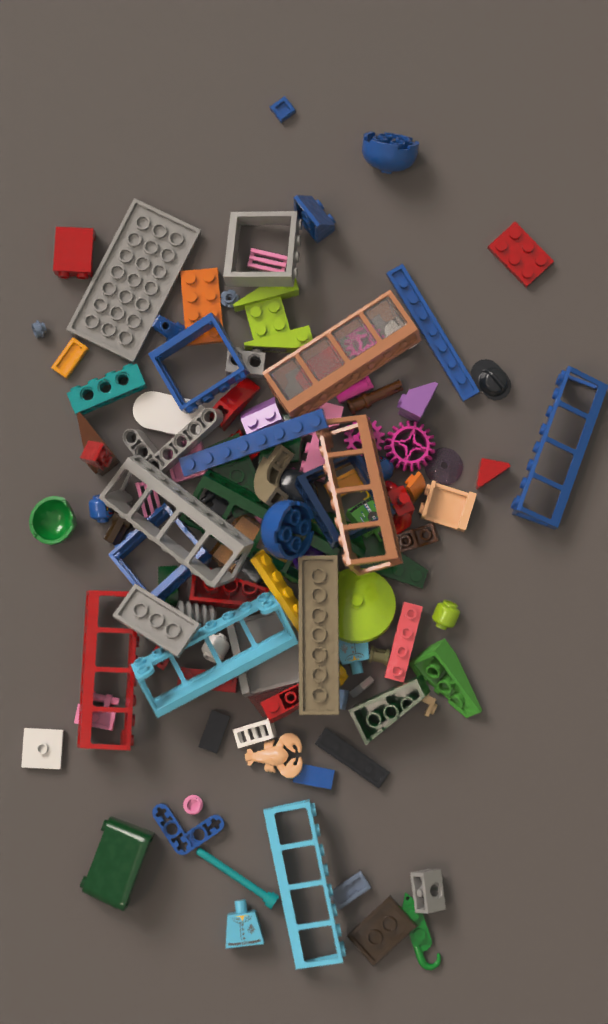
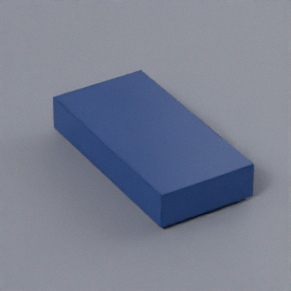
[293,763,335,790]

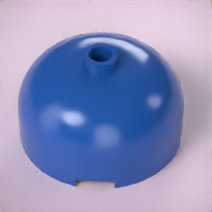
[362,132,419,174]
[261,500,314,561]

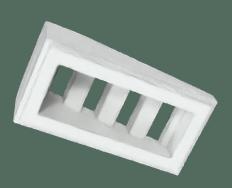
[233,719,277,748]

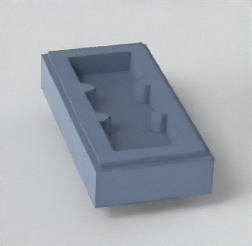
[330,871,372,910]

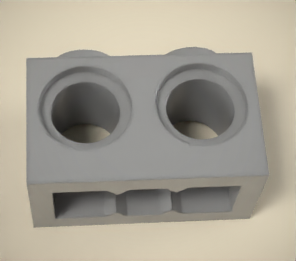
[225,347,266,379]

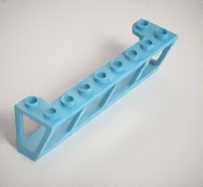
[131,592,298,718]
[263,799,346,969]

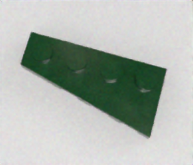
[355,535,428,589]

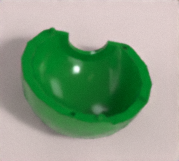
[29,496,77,545]

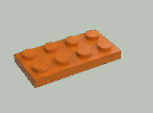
[180,268,223,346]

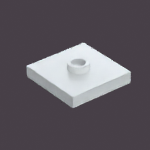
[21,728,64,769]

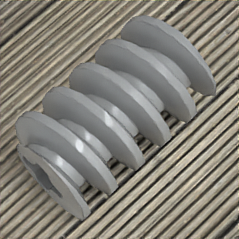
[176,600,217,627]

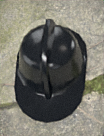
[471,359,511,400]

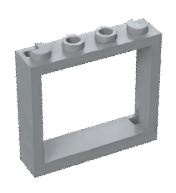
[223,211,302,287]

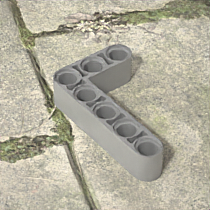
[122,408,223,474]

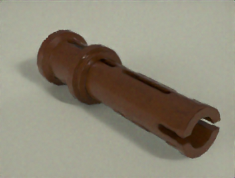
[346,379,404,416]

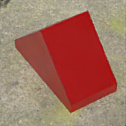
[475,458,511,490]

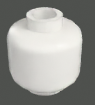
[201,633,230,663]

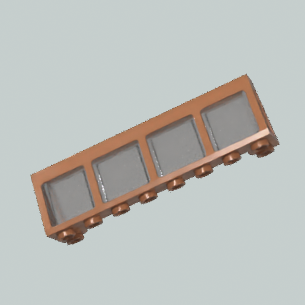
[262,290,422,419]

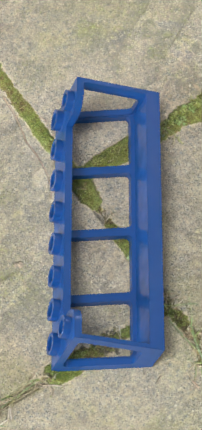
[511,366,608,530]

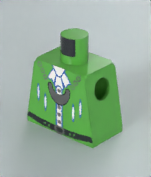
[346,497,383,542]

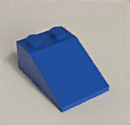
[294,195,336,244]

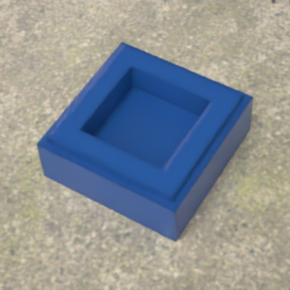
[270,96,296,123]

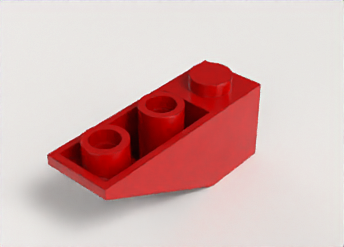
[209,377,261,432]
[80,440,113,471]
[260,683,299,724]

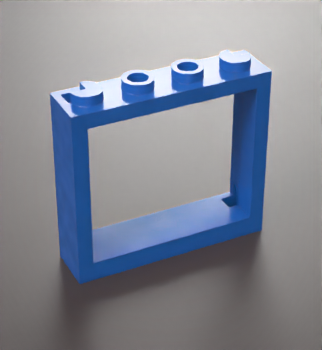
[148,312,250,414]
[108,503,212,601]

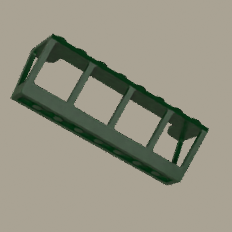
[180,469,342,584]

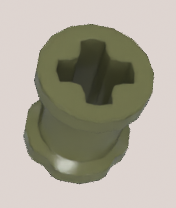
[368,645,390,666]

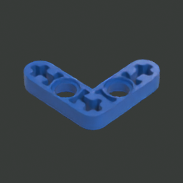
[152,803,225,855]

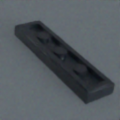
[315,728,390,788]

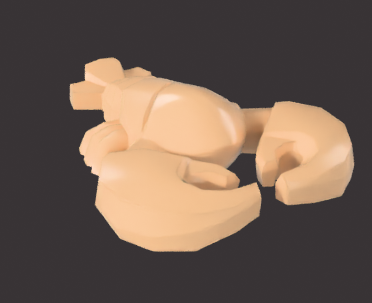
[245,733,303,778]

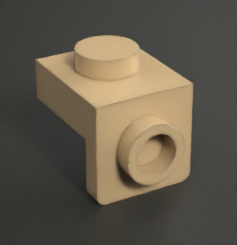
[421,693,438,717]

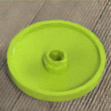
[338,568,396,644]

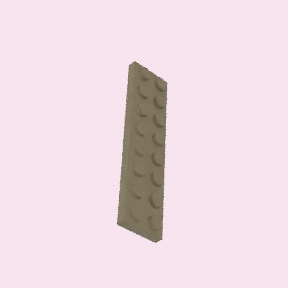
[298,555,340,715]

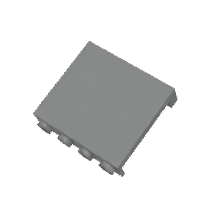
[227,609,299,698]

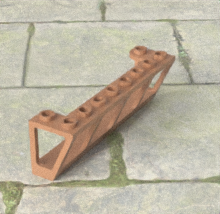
[316,414,403,576]

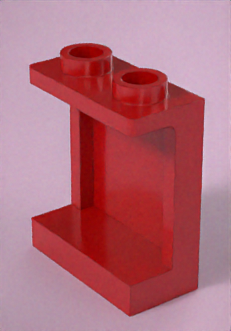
[53,227,96,280]

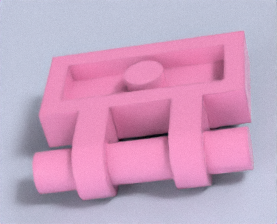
[74,691,120,731]

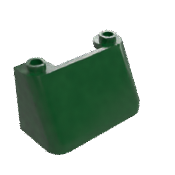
[80,816,155,912]

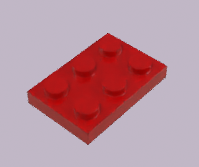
[487,222,554,288]

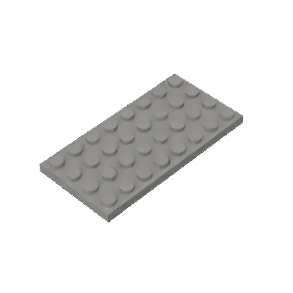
[66,198,201,363]

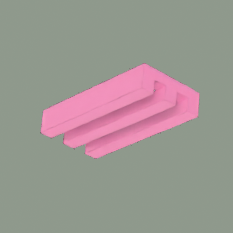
[247,248,287,272]
[135,482,161,518]

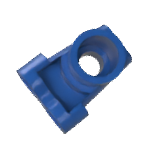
[152,315,185,341]

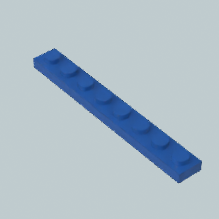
[386,264,480,402]
[178,408,329,477]

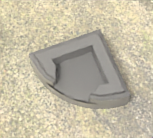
[349,676,374,698]

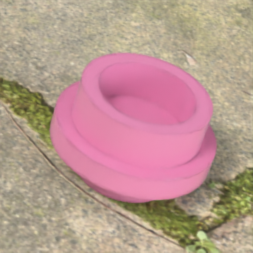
[183,795,203,815]

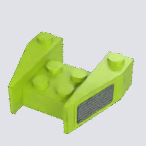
[233,278,313,353]

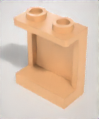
[418,480,477,532]

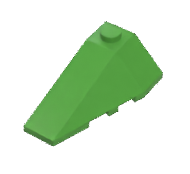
[408,639,482,718]

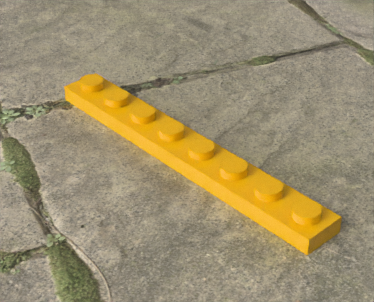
[250,549,349,687]

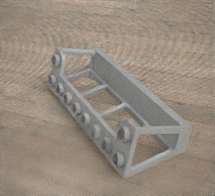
[99,455,254,588]

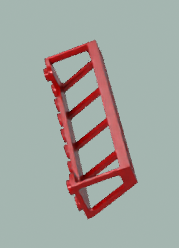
[77,590,140,751]

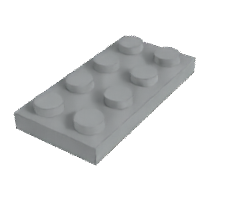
[112,584,201,658]

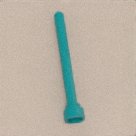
[196,848,279,909]

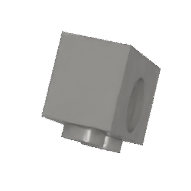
[410,869,446,914]

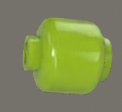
[432,600,460,630]

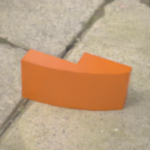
[405,471,426,504]

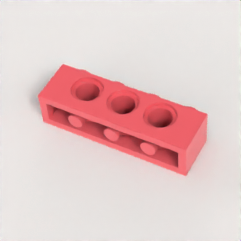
[384,602,423,683]

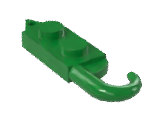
[401,892,441,970]

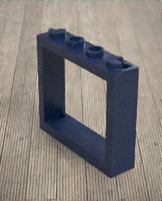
[294,455,396,549]

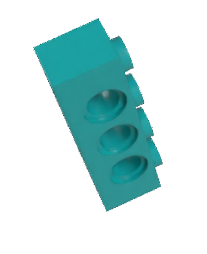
[66,363,147,416]

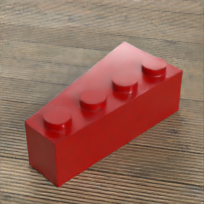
[189,568,269,611]

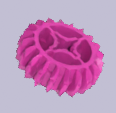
[384,420,436,472]

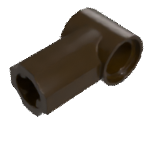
[103,511,132,545]

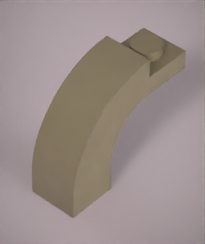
[254,444,294,507]

